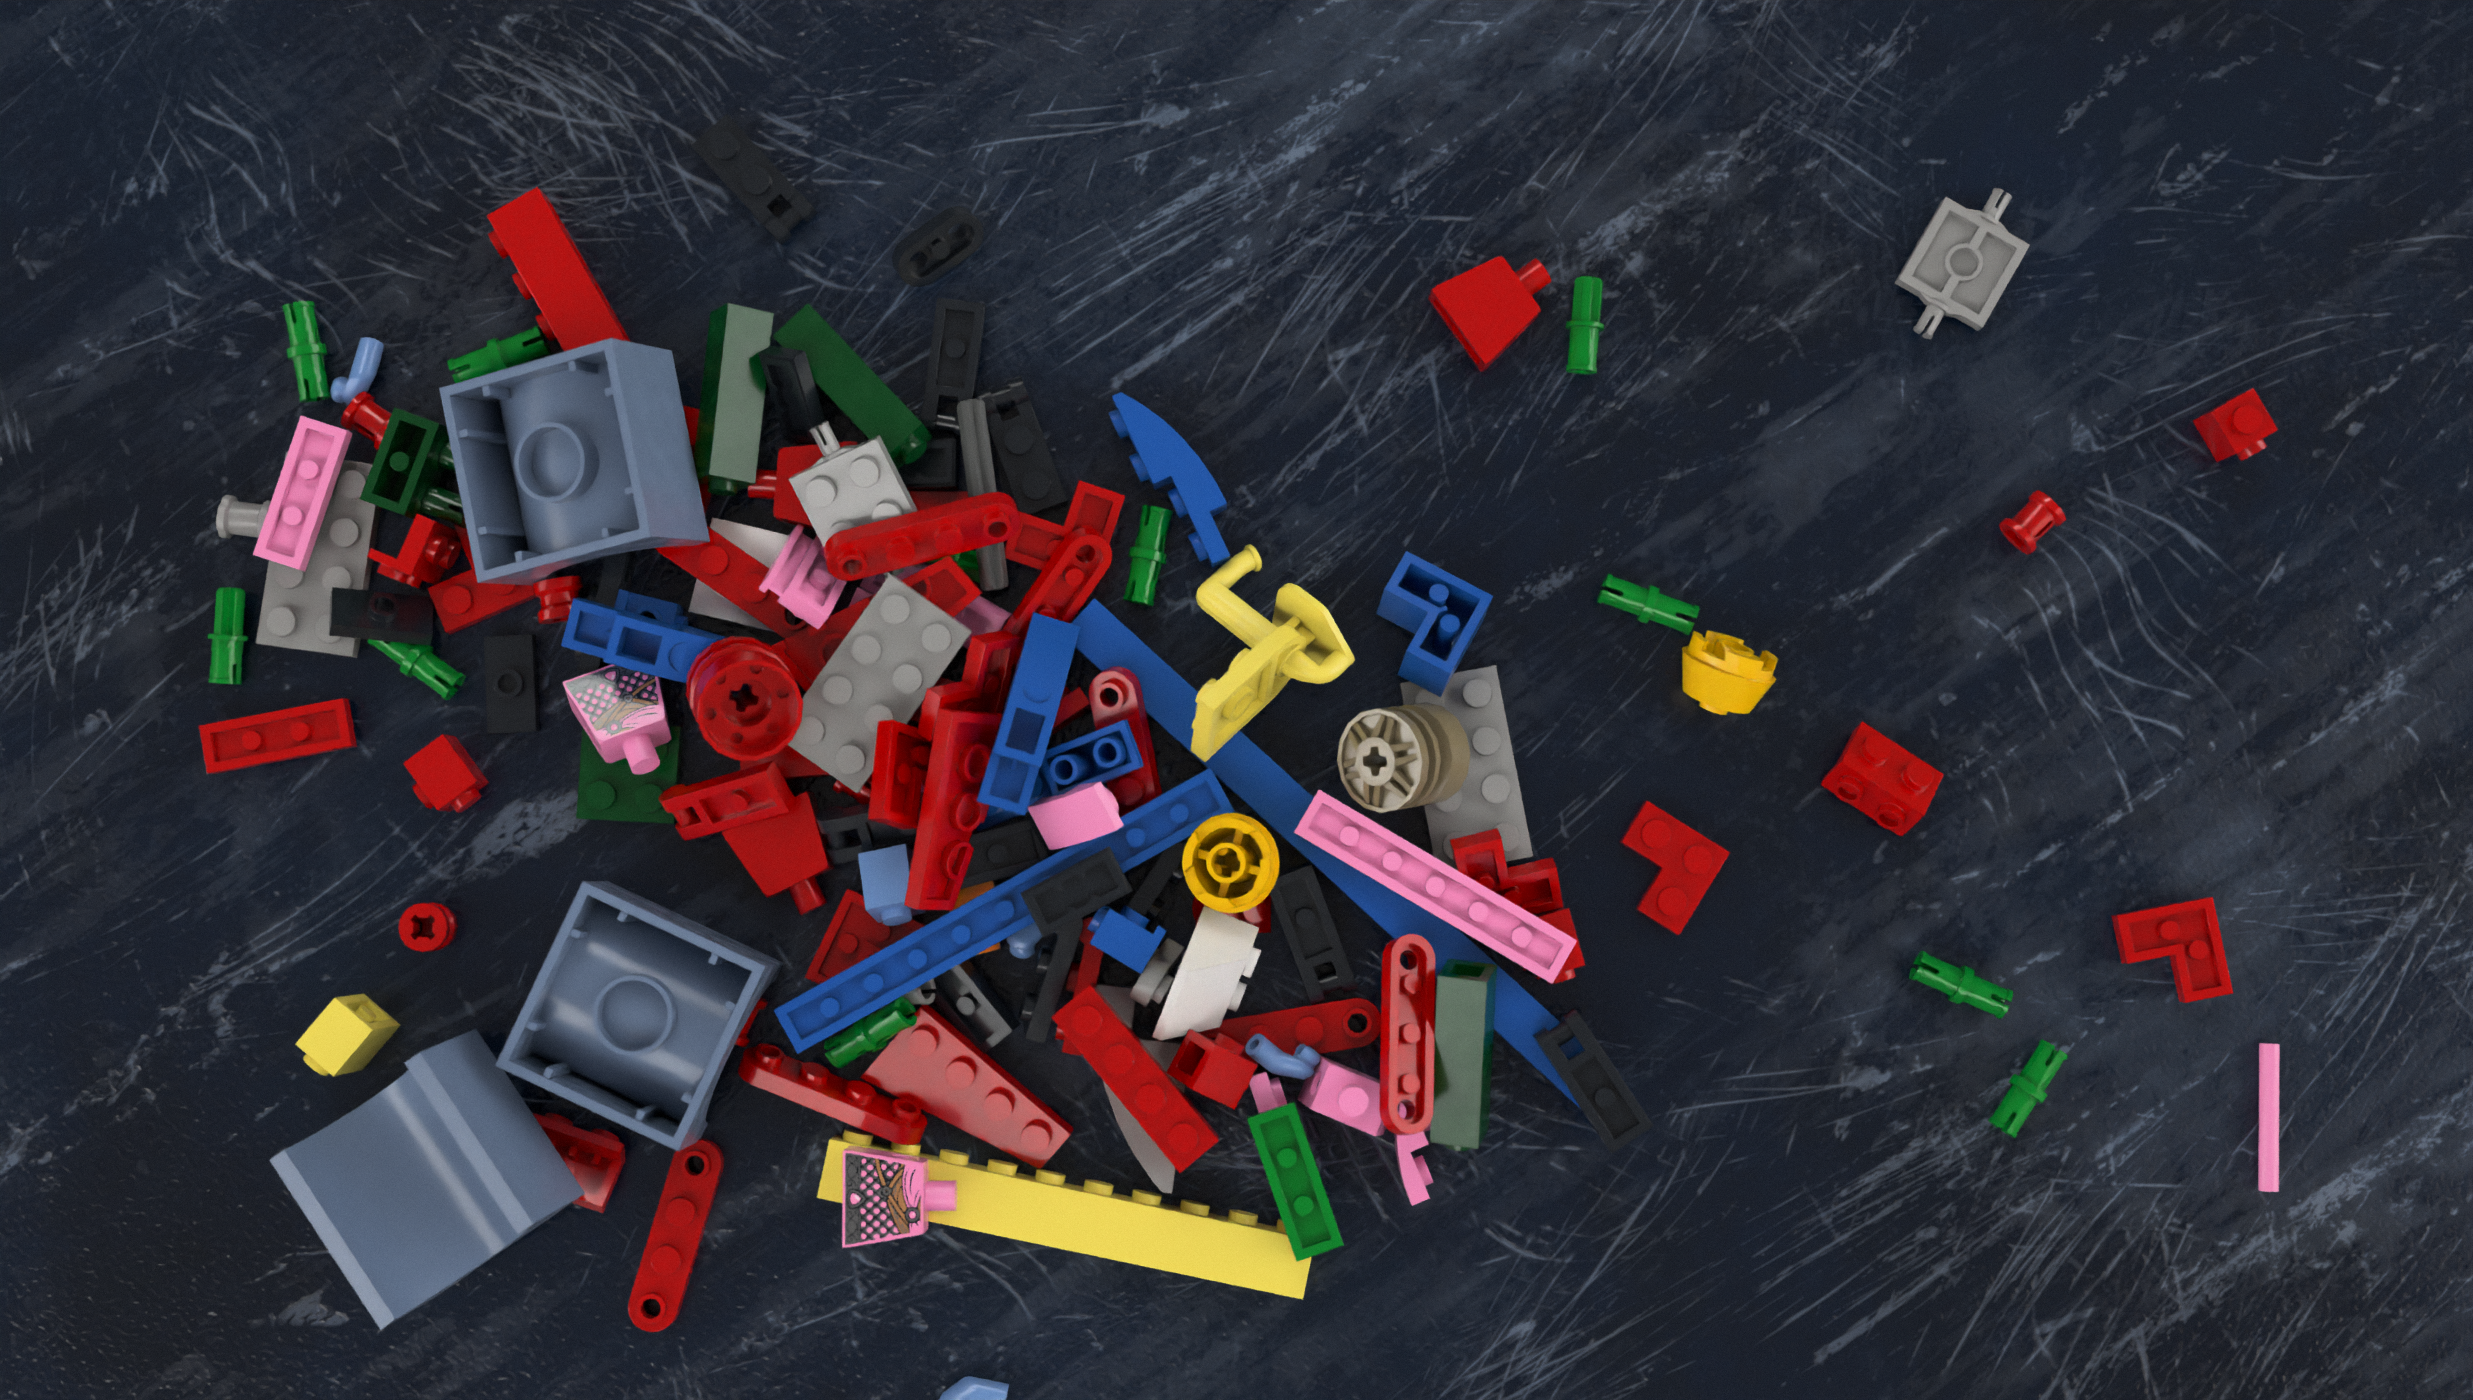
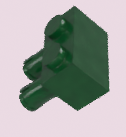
[360,407,467,528]

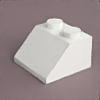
[1152,906,1261,1041]

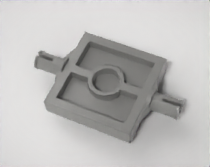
[1895,188,2030,339]
[789,421,918,580]

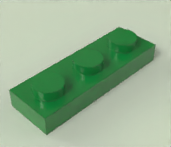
[1247,1101,1344,1262]

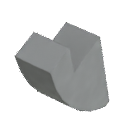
[1096,983,1185,1193]

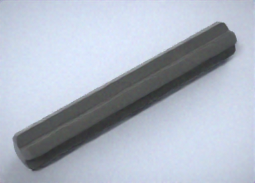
[957,399,1009,591]

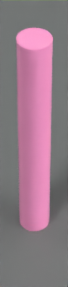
[2258,1043,2280,1192]

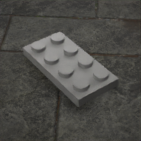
[256,452,381,658]
[788,574,973,793]
[1399,665,1533,869]

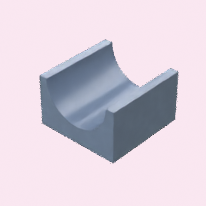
[439,338,710,585]
[495,881,783,1151]
[269,1029,585,1330]

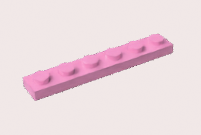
[1293,790,1577,984]

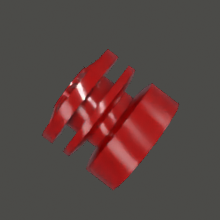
[686,636,803,761]

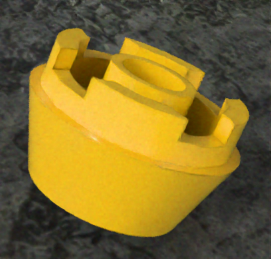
[1682,630,1778,715]
[1182,813,1279,913]

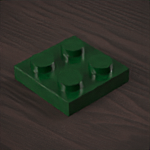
[576,726,684,824]

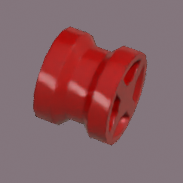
[532,576,583,624]
[398,902,458,952]

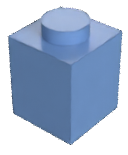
[858,844,926,926]

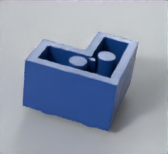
[1376,551,1493,697]

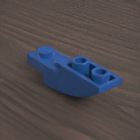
[1108,392,1230,569]
[561,597,749,694]
[976,612,1080,816]
[977,719,1144,832]

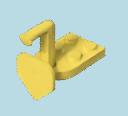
[1190,544,1355,762]

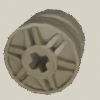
[1337,702,1470,813]

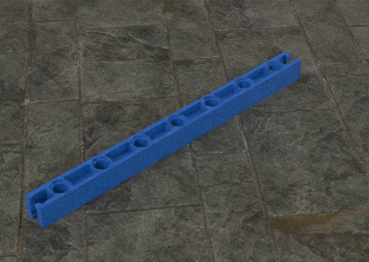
[1071,598,1583,1109]

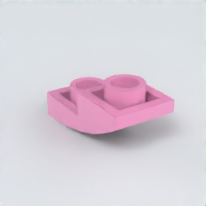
[1027,781,1124,850]
[1394,1102,1434,1206]

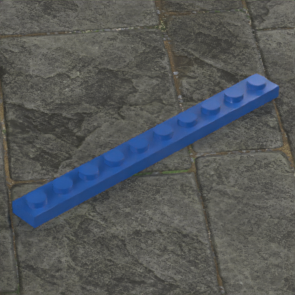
[774,768,1234,1054]

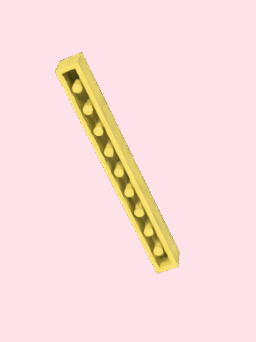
[817,1129,1312,1299]

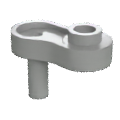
[1129,937,1185,1007]

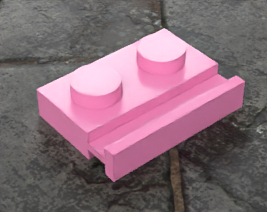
[758,523,851,629]

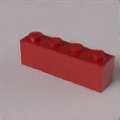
[486,187,631,352]
[1052,983,1219,1173]

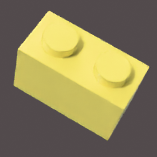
[295,994,400,1076]

